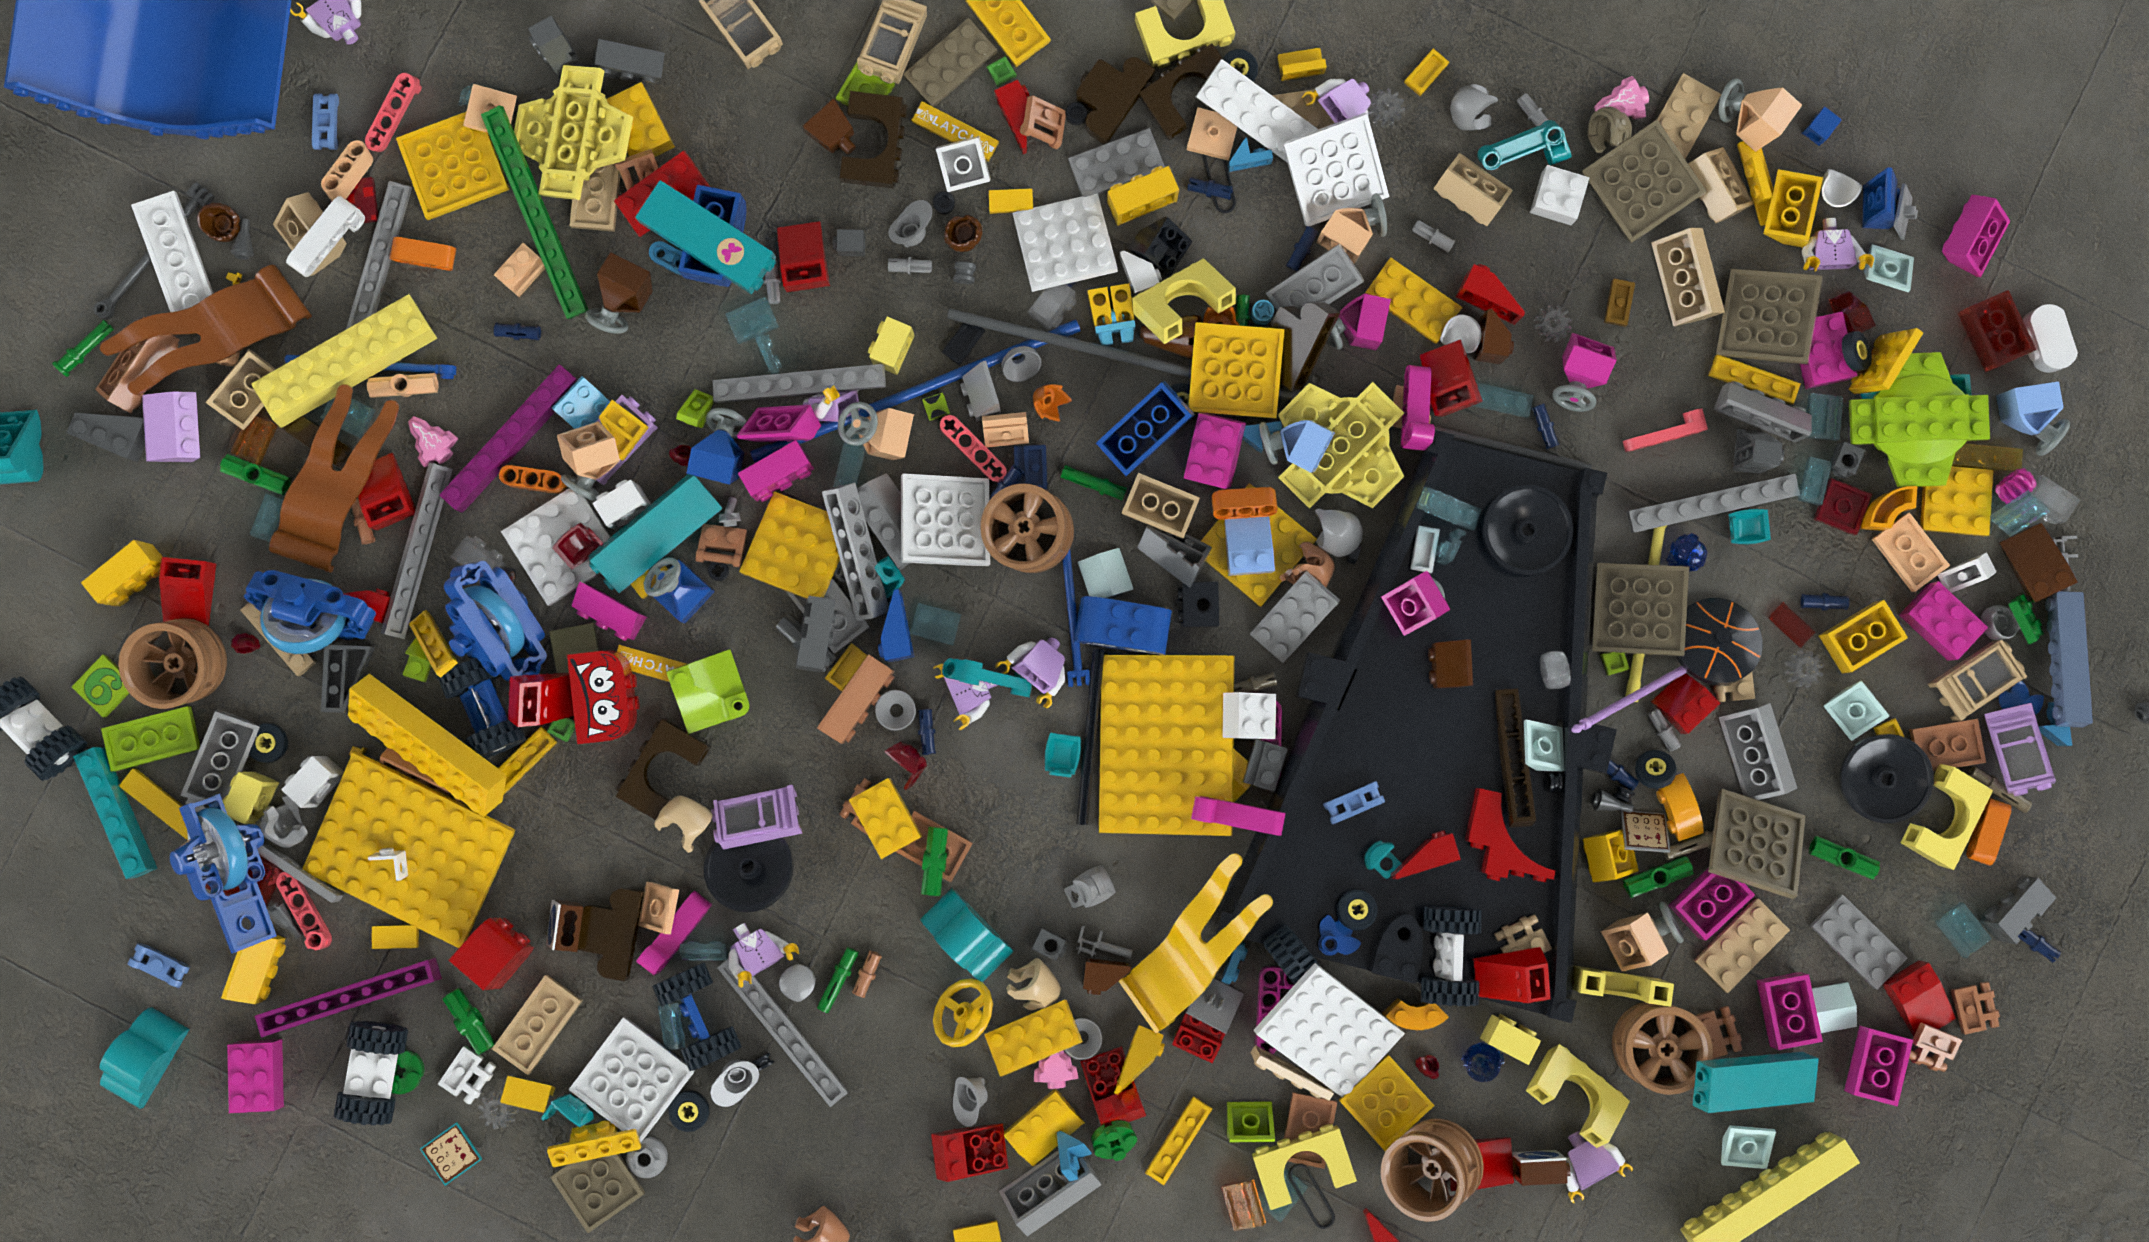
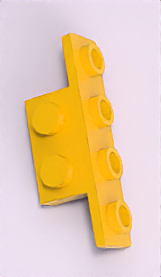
[1737,141,1773,226]
[547,1120,641,1167]

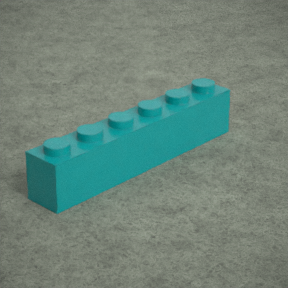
[73,747,158,879]

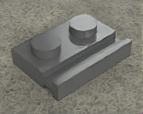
[1242,739,1287,792]

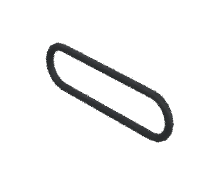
[1202,154,1236,214]
[1288,1163,1335,1229]

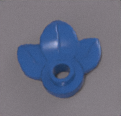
[1998,681,2044,714]
[1318,915,1361,956]

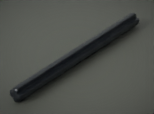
[1076,649,1105,825]

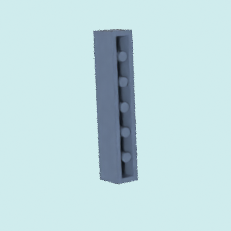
[2045,591,2093,728]

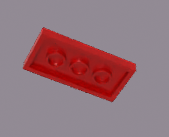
[613,150,710,237]

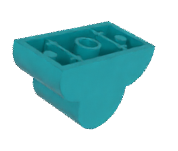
[0,410,43,484]
[920,888,1014,982]
[99,1007,190,1109]

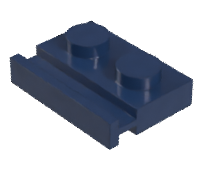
[1014,445,1047,490]

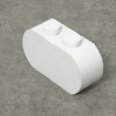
[2021,304,2078,373]

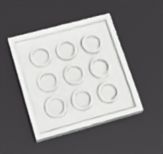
[1282,113,1389,226]
[1013,193,1118,292]
[901,474,990,566]
[501,488,610,606]
[569,1016,696,1143]

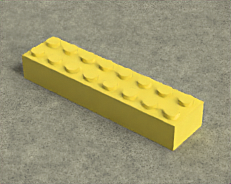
[251,294,438,428]
[1680,1132,1860,1242]

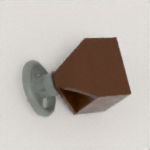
[585,252,653,334]

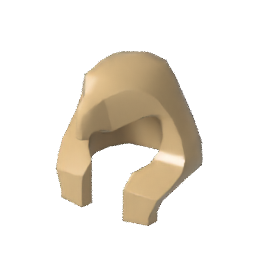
[655,796,712,853]
[1006,958,1061,1010]

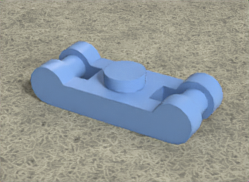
[312,94,339,150]
[1323,781,1385,824]
[127,943,190,988]

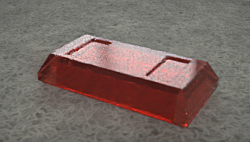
[1768,602,1816,648]

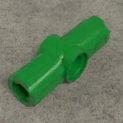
[220,454,291,495]
[921,827,948,896]
[1808,836,1880,880]
[1623,856,1694,898]
[442,988,496,1055]

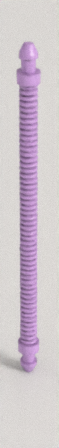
[1571,666,1687,733]

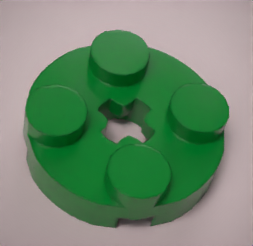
[391,1048,424,1094]
[1091,1120,1137,1161]

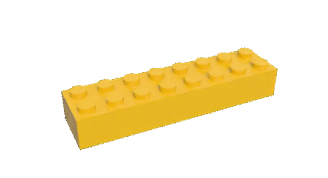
[348,674,507,817]

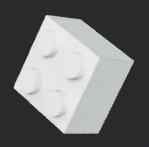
[936,136,991,192]
[1530,165,1590,225]
[592,480,651,531]
[1223,692,1276,739]
[282,756,344,808]

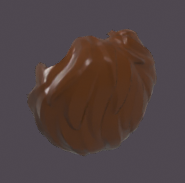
[197,202,240,242]
[944,215,982,252]

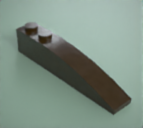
[259,406,354,469]
[1495,688,1536,828]

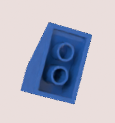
[1862,167,1900,229]
[878,589,914,662]

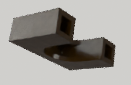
[1139,43,1223,141]
[840,91,907,189]
[616,719,711,820]

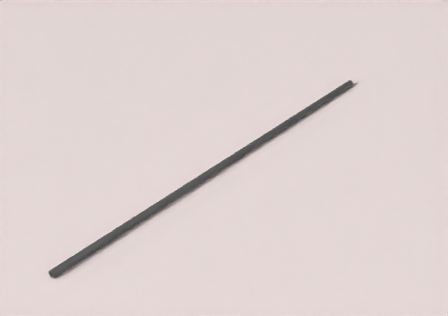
[947,308,1592,471]

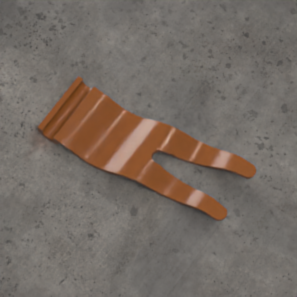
[100,265,312,395]
[269,384,399,573]

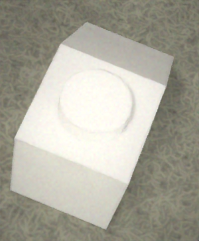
[1119,251,1162,297]
[1937,552,1996,593]

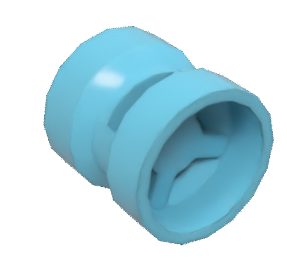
[1251,300,1274,326]

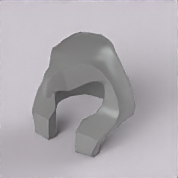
[1450,84,1498,130]
[1315,509,1363,557]
[255,794,308,848]

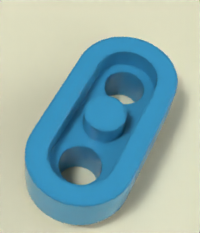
[649,241,682,275]
[1221,942,1248,985]

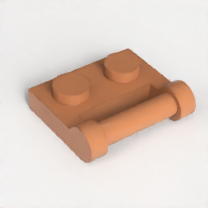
[1020,96,1066,149]
[614,149,658,190]
[696,524,747,568]

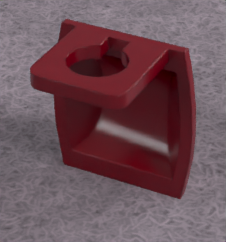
[552,522,603,570]
[884,741,927,790]

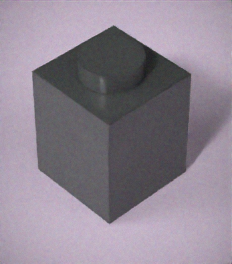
[833,229,866,257]

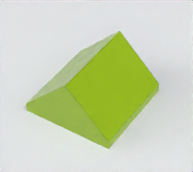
[1227,1102,1275,1142]

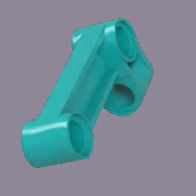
[1477,120,1572,170]
[942,658,1032,698]

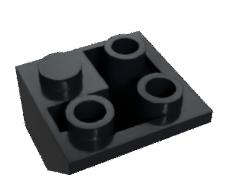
[1128,216,1193,277]

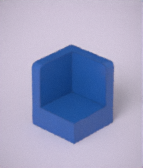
[1802,106,1841,146]

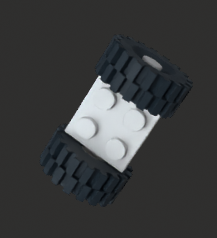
[0,677,88,781]
[1421,906,1482,1006]
[333,1021,408,1125]

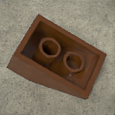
[1999,523,2078,603]
[1428,639,1473,689]

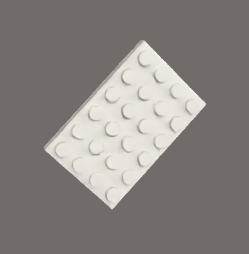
[1254,963,1405,1097]

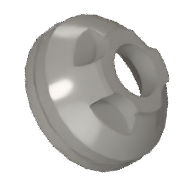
[1001,346,1041,382]
[875,690,916,731]
[1065,1018,1102,1060]
[626,1136,668,1178]

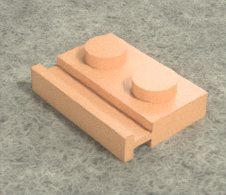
[494,243,545,297]
[982,412,1029,448]

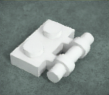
[438,1045,496,1105]

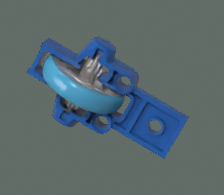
[170,794,277,954]

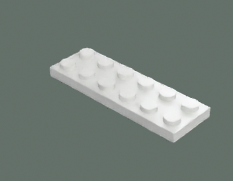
[1196,59,1318,163]
[131,191,213,312]

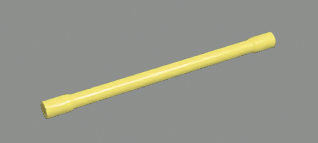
[1625,525,1667,703]

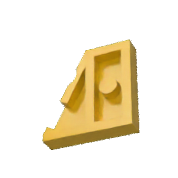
[599,400,649,461]

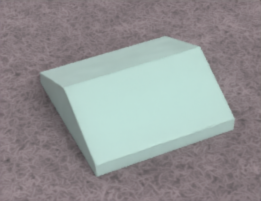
[1863,244,1914,292]
[1078,548,1133,598]
[1824,680,1890,741]
[1524,720,1564,772]
[1812,982,1857,1033]
[1721,1125,1776,1169]

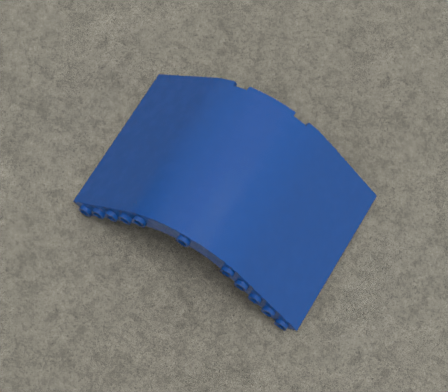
[4,0,292,139]

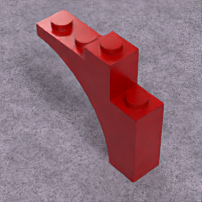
[1465,788,1555,882]

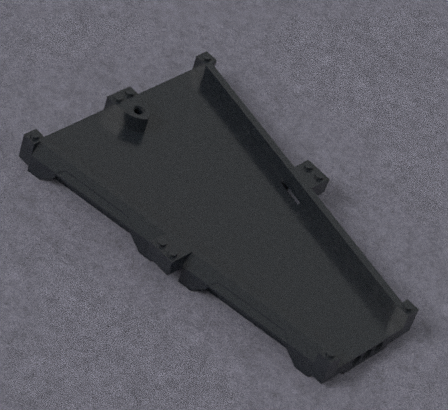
[1214,430,1617,1023]

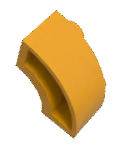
[1860,486,1917,531]
[1656,773,1704,841]
[1382,998,1449,1030]

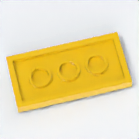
[965,0,1051,67]
[1365,257,1462,344]
[984,1000,1083,1077]

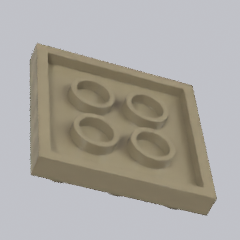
[550,1154,645,1233]

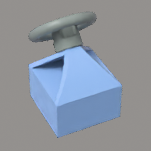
[1996,382,2070,456]
[1259,420,1335,473]

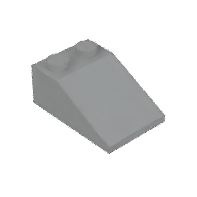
[960,361,1001,422]

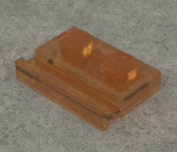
[230,416,278,466]
[1221,1179,1266,1231]

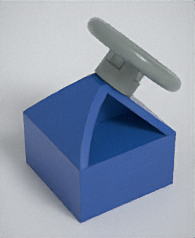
[686,408,747,485]
[644,558,715,624]

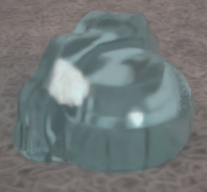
[458,82,477,106]

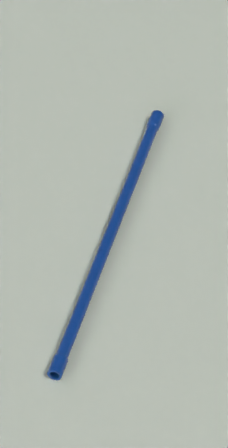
[750,319,1081,463]

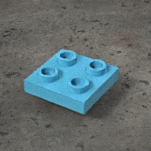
[552,376,611,429]

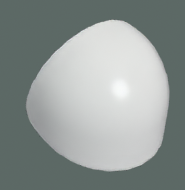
[1821,169,1862,207]
[1440,315,1481,353]

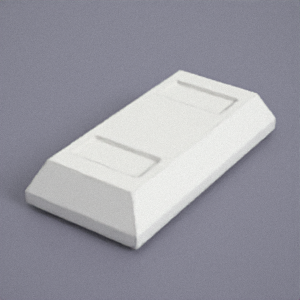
[1410,526,1440,573]

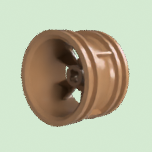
[981,484,1074,573]
[119,618,227,709]
[1612,1002,1713,1095]
[1381,1119,1483,1222]

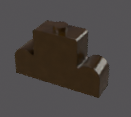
[1076,57,1155,145]
[1269,302,1340,391]
[578,888,644,982]

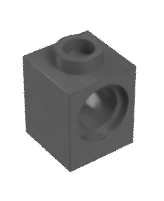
[1827,441,1865,478]
[1032,927,1068,961]

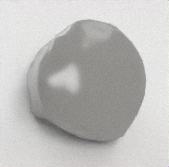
[1981,605,2020,640]
[779,964,816,1002]

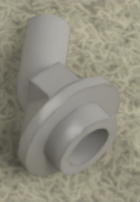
[719,497,741,527]

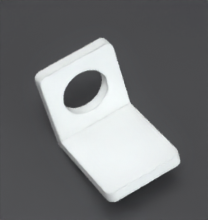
[368,848,408,881]

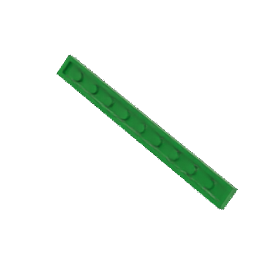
[481,105,589,319]

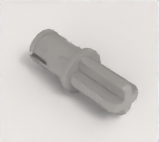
[1517,93,1548,127]
[1412,220,1455,253]
[888,257,932,274]
[764,260,781,304]
[1648,708,1681,752]

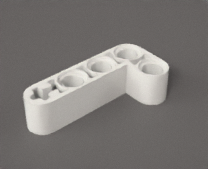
[286,196,365,277]

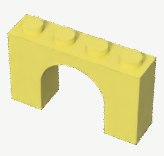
[1135,0,1235,68]
[1132,258,1236,344]
[1901,764,1993,870]
[1572,966,1674,1007]
[1526,1044,1630,1148]
[1252,1124,1357,1210]

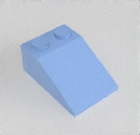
[1224,517,1275,576]

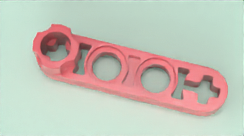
[365,73,422,152]
[1622,408,1708,452]
[939,415,1007,482]
[276,872,332,951]

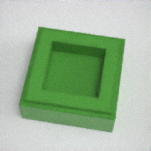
[987,56,1017,87]
[547,717,575,742]

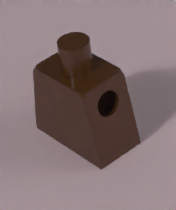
[802,99,856,155]

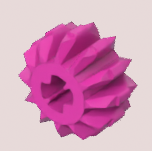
[1995,468,2037,505]

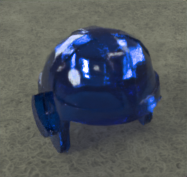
[1666,533,1707,572]
[1462,1042,1504,1082]

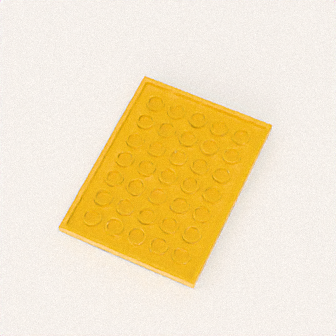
[1099,655,1235,836]
[303,751,515,948]

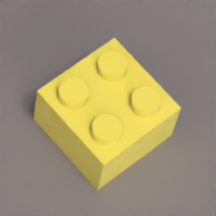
[868,316,915,375]
[222,772,279,824]
[1480,1014,1541,1065]

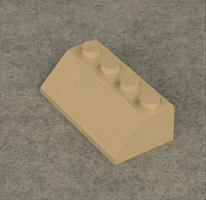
[1651,228,1725,326]

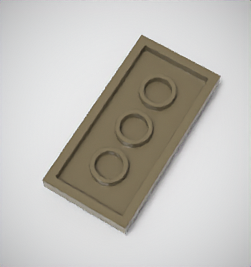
[903,18,997,107]

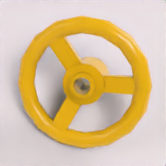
[933,978,993,1048]

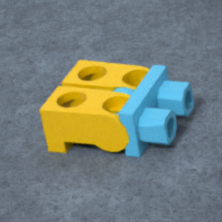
[1087,283,1135,346]

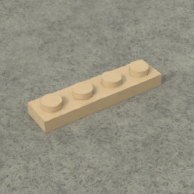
[240,603,317,676]
[1250,1045,1334,1101]

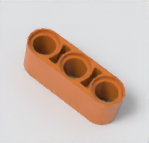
[389,237,457,271]
[499,465,567,494]
[1211,487,1278,520]
[1966,798,2011,866]

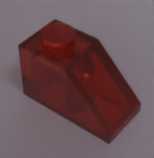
[1828,291,1876,333]

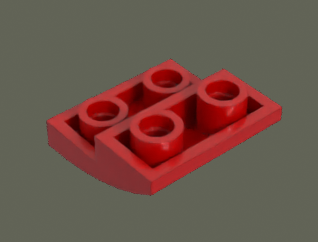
[1172,1006,1225,1064]

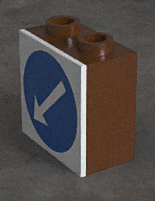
[546,900,583,952]
[1512,1150,1571,1186]

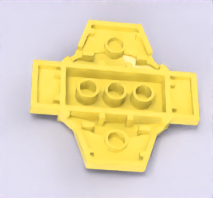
[514,65,633,200]
[1278,382,1404,509]

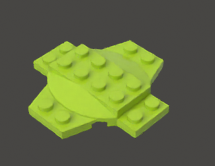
[1849,352,1990,487]

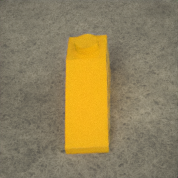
[1114,1025,1165,1094]

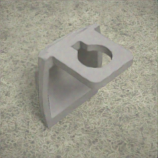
[1064,865,1116,908]

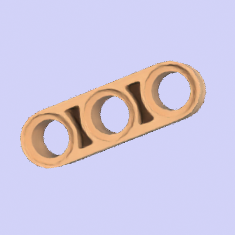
[321,140,373,201]

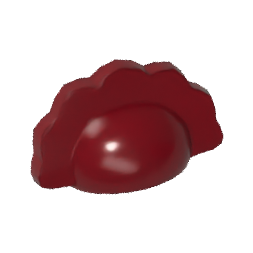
[669,445,691,467]
[231,633,261,654]
[1415,1055,1439,1079]

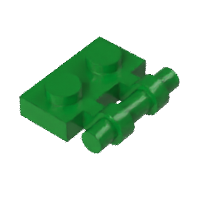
[2008,594,2044,644]

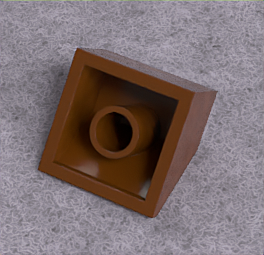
[1474,309,1514,364]
[1083,958,1131,995]

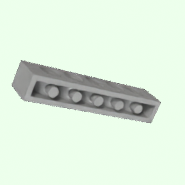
[822,483,889,620]

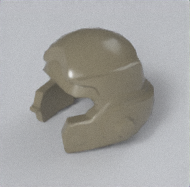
[1587,106,1632,153]

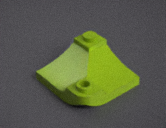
[666,649,749,734]

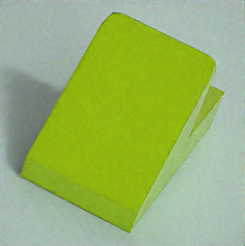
[676,389,714,428]
[403,638,432,682]

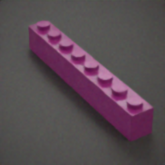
[439,364,578,513]
[255,957,442,1037]

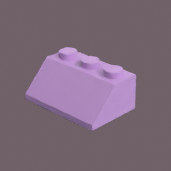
[142,392,200,462]

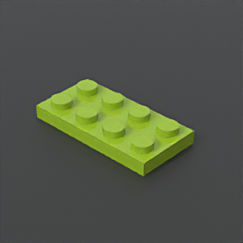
[101,706,201,772]

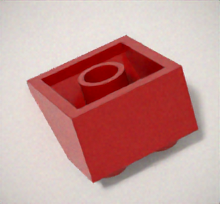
[1650,673,1721,734]

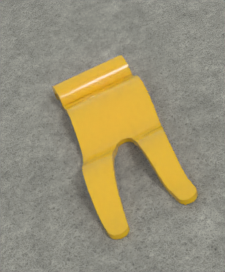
[1118,853,1273,1033]

